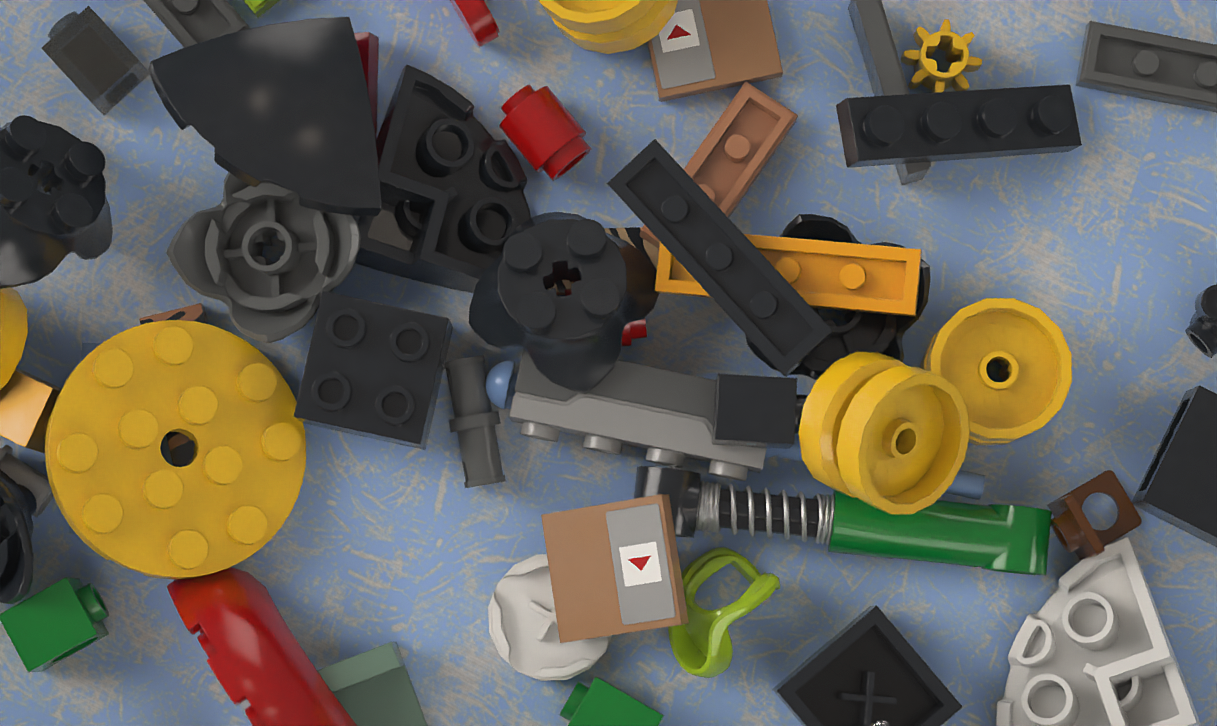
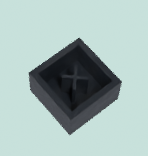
[294,291,453,450]
[772,605,963,726]

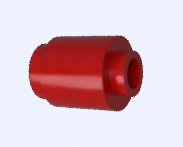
[499,85,591,181]

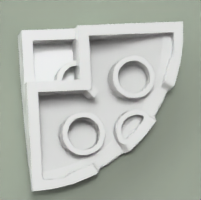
[997,537,1201,726]

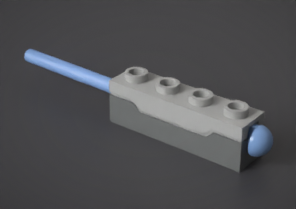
[485,348,985,500]

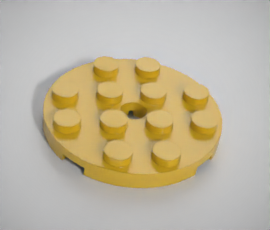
[45,320,306,579]

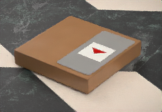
[647,0,783,102]
[541,494,689,643]

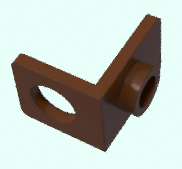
[1048,470,1142,560]

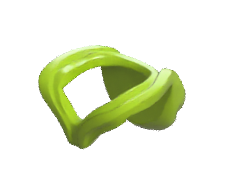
[668,547,781,678]

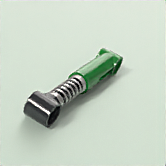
[634,466,1052,576]

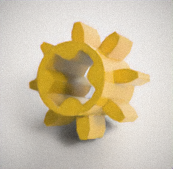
[900,19,982,93]

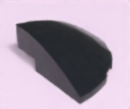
[148,17,381,216]
[352,65,531,293]

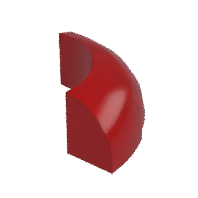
[167,567,357,726]

